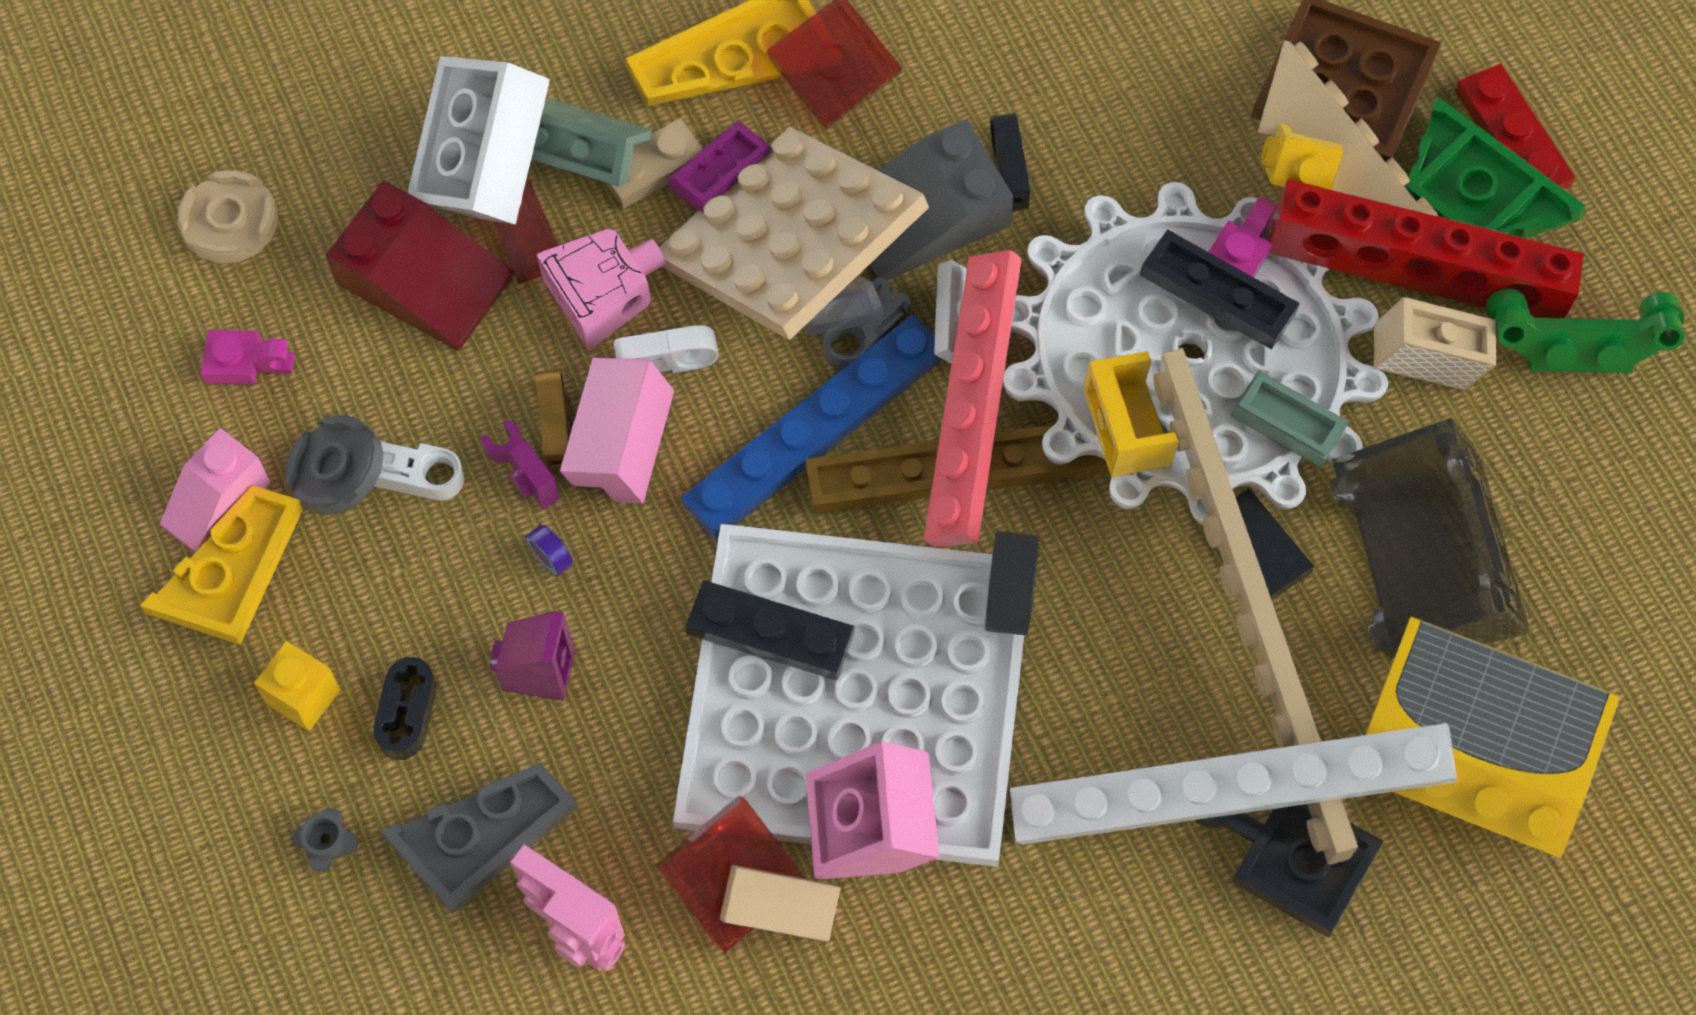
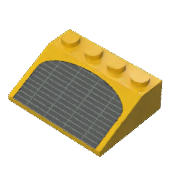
[1364,616,1620,858]

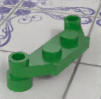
[1486,289,1685,373]

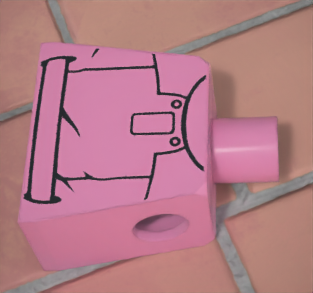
[537,229,666,350]

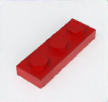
[1455,63,1575,190]

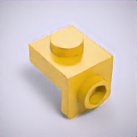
[1261,123,1344,190]

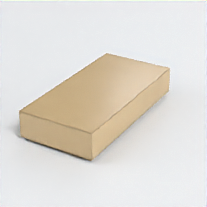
[720,865,841,942]

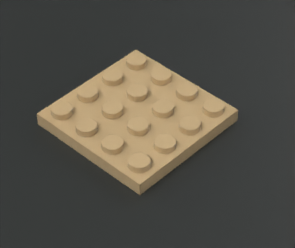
[659,127,929,340]

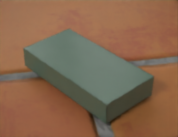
[1231,370,1349,468]

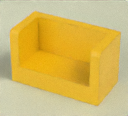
[1082,352,1179,477]

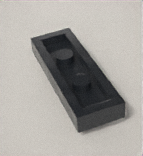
[1139,229,1300,350]
[685,580,855,681]

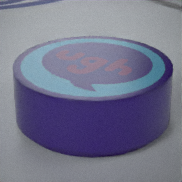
[525,524,573,577]

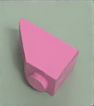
[160,428,270,553]

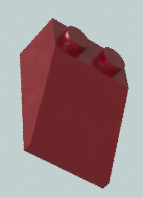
[325,180,515,351]

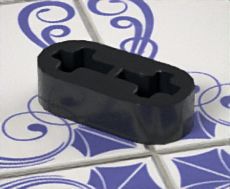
[373,657,437,760]

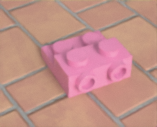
[511,844,625,971]

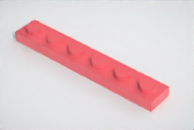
[923,250,1022,547]

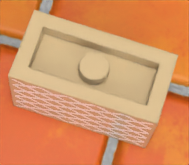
[1374,297,1496,391]

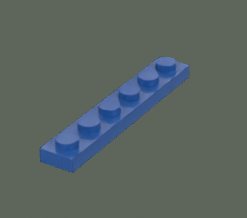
[681,314,943,540]

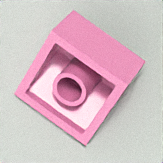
[806,741,939,880]

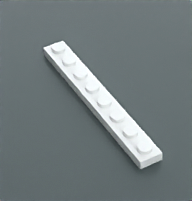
[1010,723,1458,845]

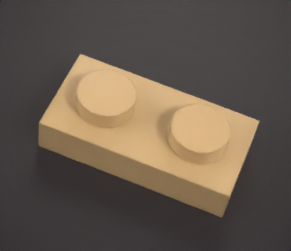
[605,118,703,209]

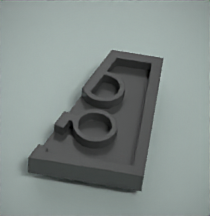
[380,763,578,914]

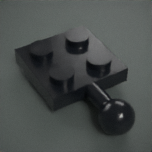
[1195,804,1384,938]

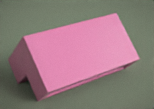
[560,358,674,504]

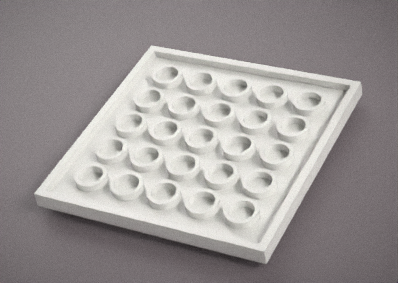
[673,524,1024,867]

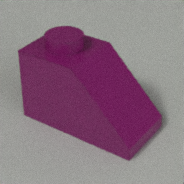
[490,611,575,701]

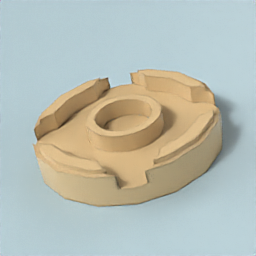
[178,170,278,264]

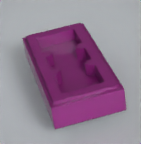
[668,120,773,213]

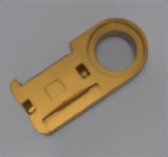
[535,368,570,472]

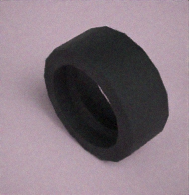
[985,531,1039,636]

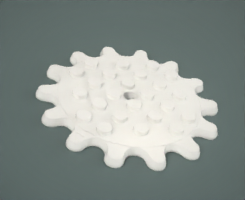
[1003,182,1388,525]

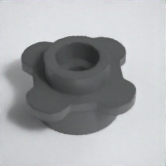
[293,808,358,872]

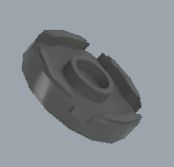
[285,415,384,516]

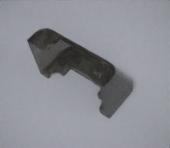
[1330,418,1529,659]

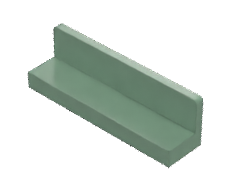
[531,98,651,186]

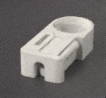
[613,326,719,373]
[374,433,465,501]

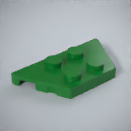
[1406,98,1586,238]

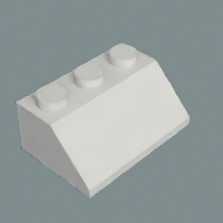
[408,56,550,225]

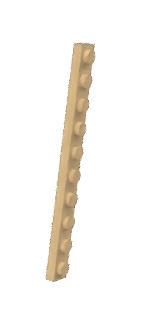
[1153,348,1358,865]

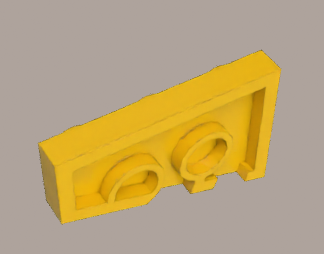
[140,485,304,645]

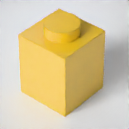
[254,641,341,732]

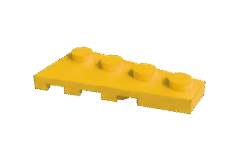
[625,0,842,106]

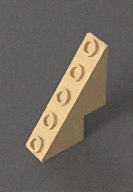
[1258,40,1439,217]

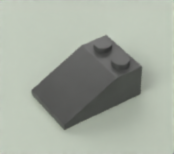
[868,119,1013,280]

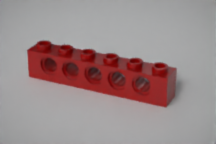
[1268,179,1584,318]

